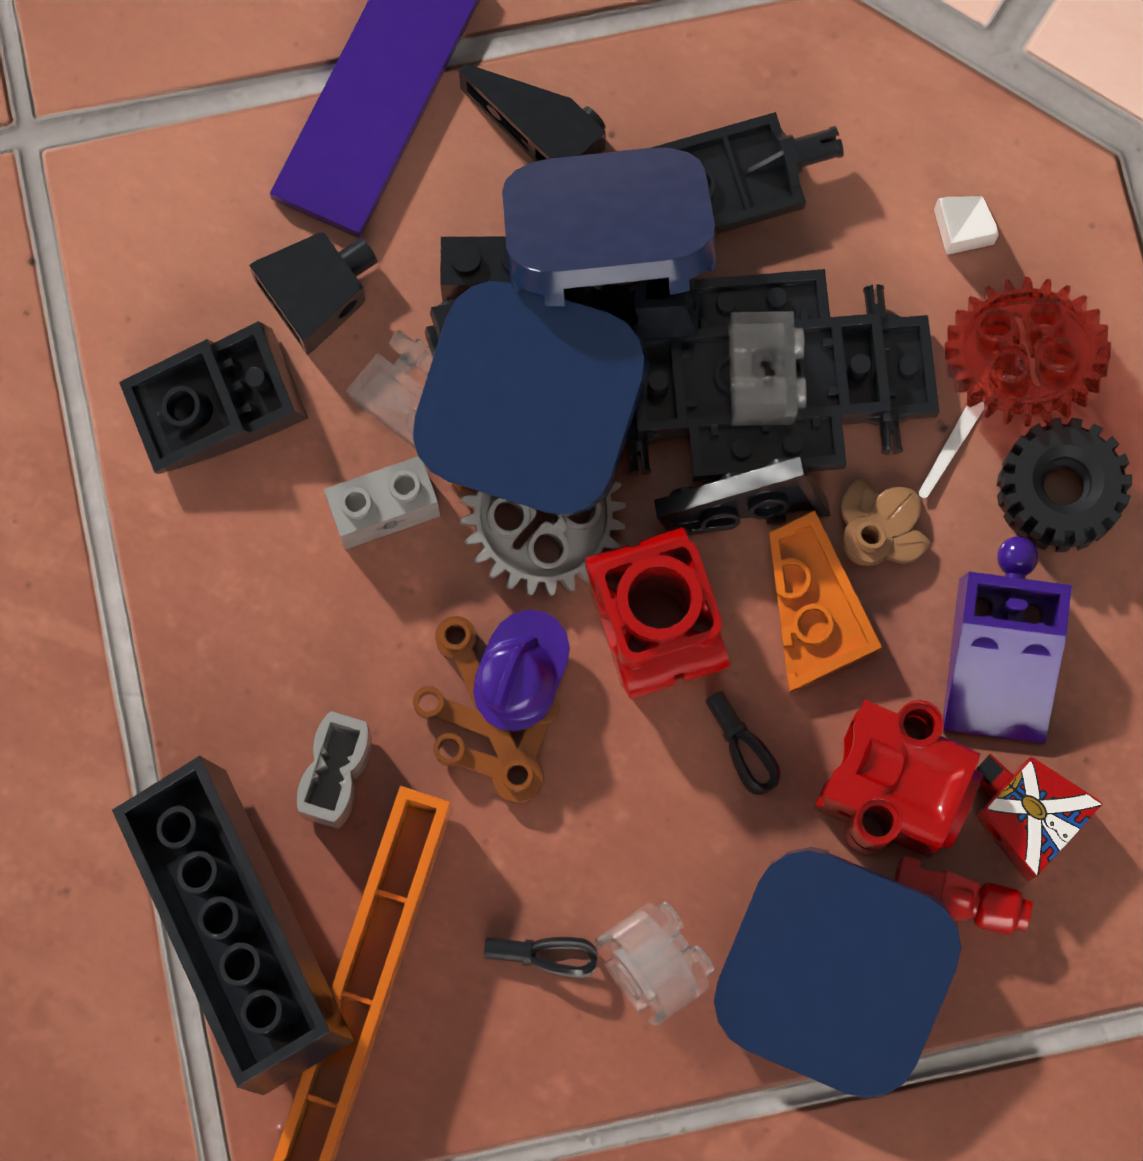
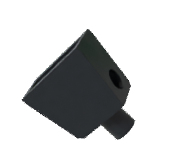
[249,232,378,355]

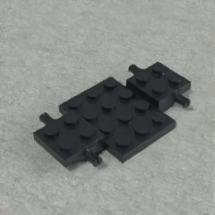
[624,269,940,482]

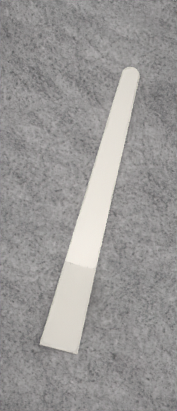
[919,360,1009,498]

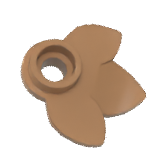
[840,478,931,566]

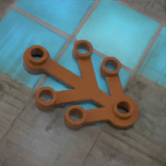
[413,616,560,803]

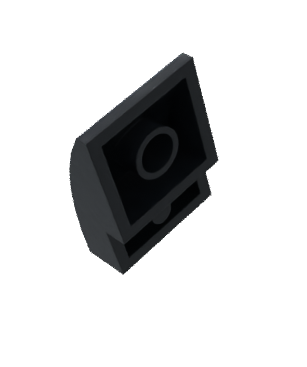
[119,321,308,474]

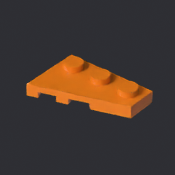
[769,511,882,694]

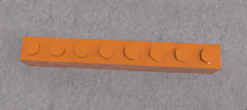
[273,786,452,1161]

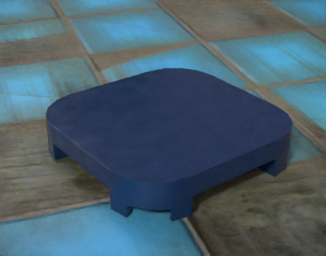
[502,148,717,306]
[413,281,649,516]
[714,846,961,1098]

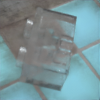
[729,311,806,426]

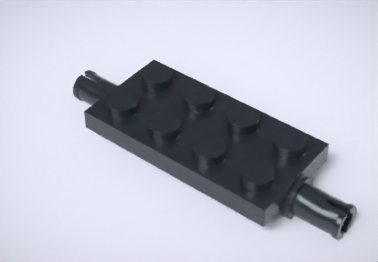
[651,112,844,234]

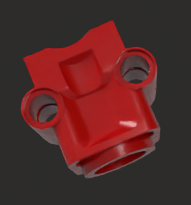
[584,527,730,699]
[813,700,983,858]

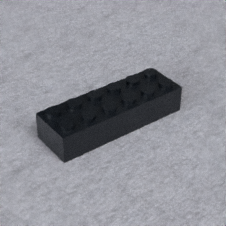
[112,755,354,1096]

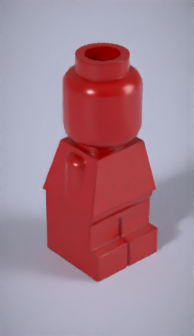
[894,856,1033,935]

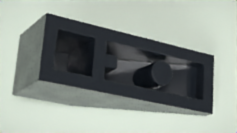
[459,64,606,162]

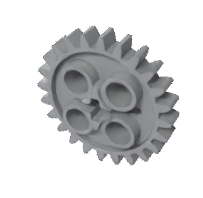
[460,482,626,596]

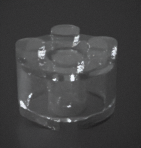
[595,901,715,1027]

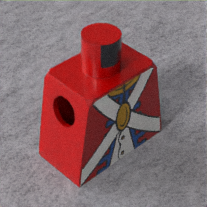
[976,754,1103,881]

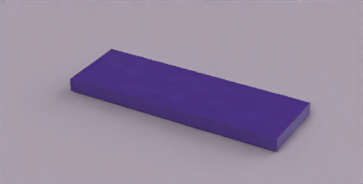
[270,0,480,239]

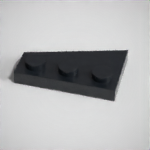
[654,457,831,536]

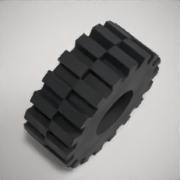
[997,417,1132,552]

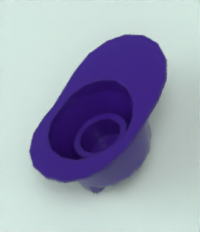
[473,610,570,731]

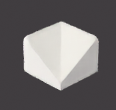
[934,196,999,255]

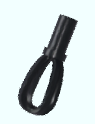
[705,691,780,795]
[484,937,598,978]

